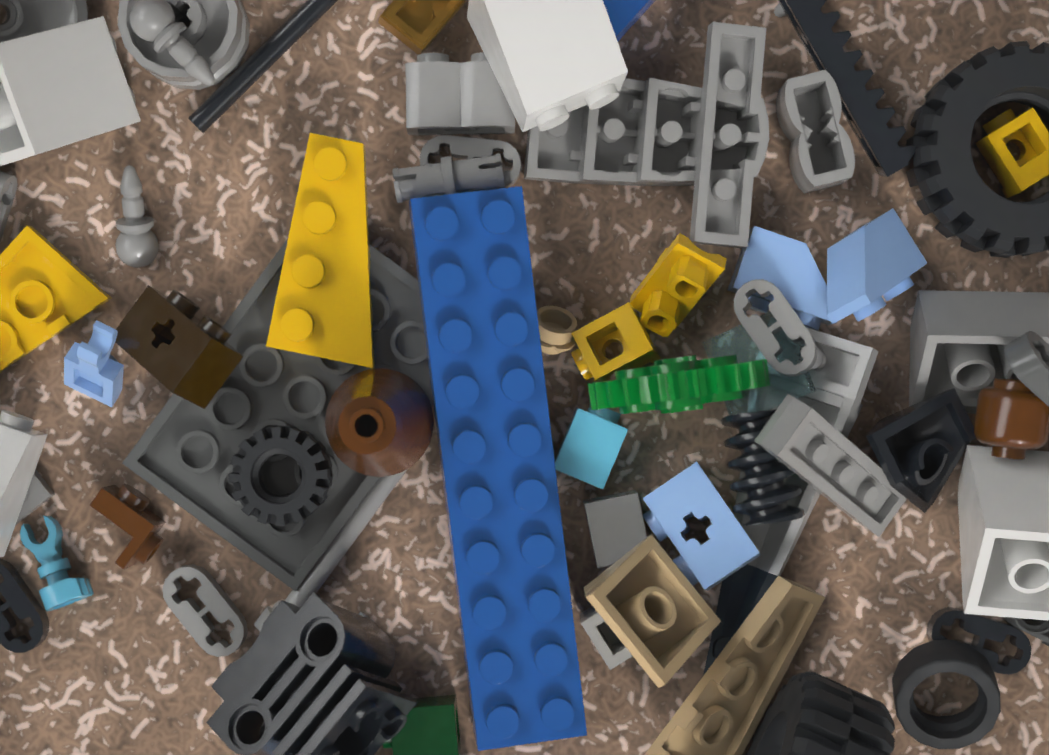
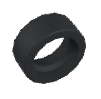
[892,640,1001,749]

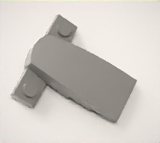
[524,22,769,248]

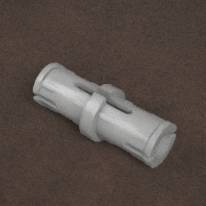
[392,153,505,203]

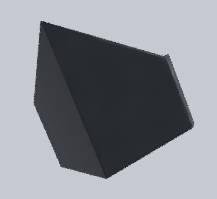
[866,388,976,513]

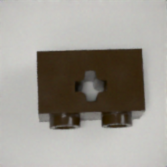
[115,285,244,409]

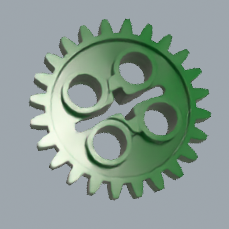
[587,355,770,414]

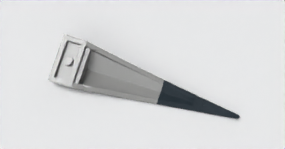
[703,317,879,676]

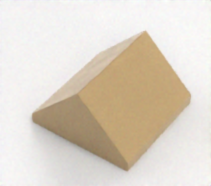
[584,534,721,688]

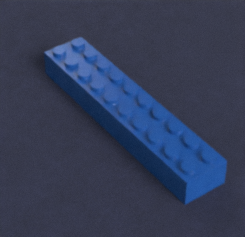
[408,186,587,751]

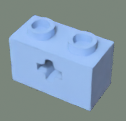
[643,462,761,591]

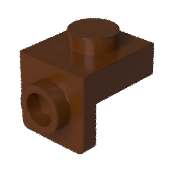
[90,483,165,569]

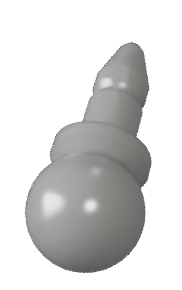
[130,0,215,86]
[115,165,159,268]

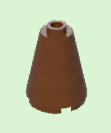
[325,368,434,477]

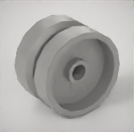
[118,0,250,90]

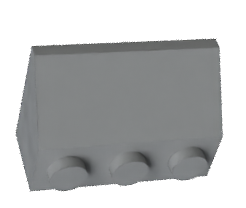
[909,290,1049,414]

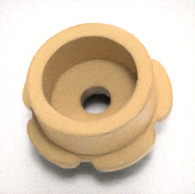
[537,306,577,355]

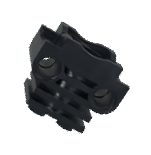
[206,592,417,755]

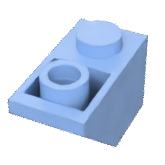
[827,208,927,324]
[728,225,837,331]

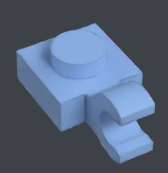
[64,320,124,407]

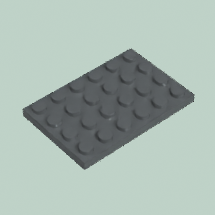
[122,239,433,591]

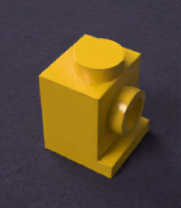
[975,108,1049,198]
[571,302,661,382]

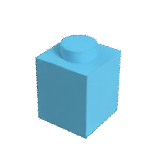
[555,406,628,489]

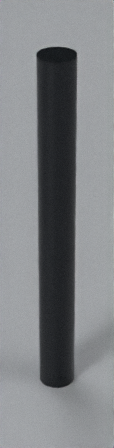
[188,0,338,133]

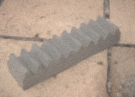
[755,394,906,537]

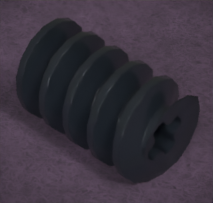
[721,409,805,526]

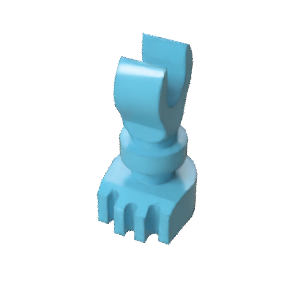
[20,516,94,612]

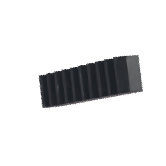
[778,0,916,177]

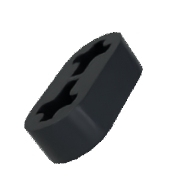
[0,559,49,653]
[926,607,1032,675]

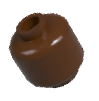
[974,378,1049,460]

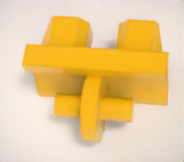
[629,233,727,337]

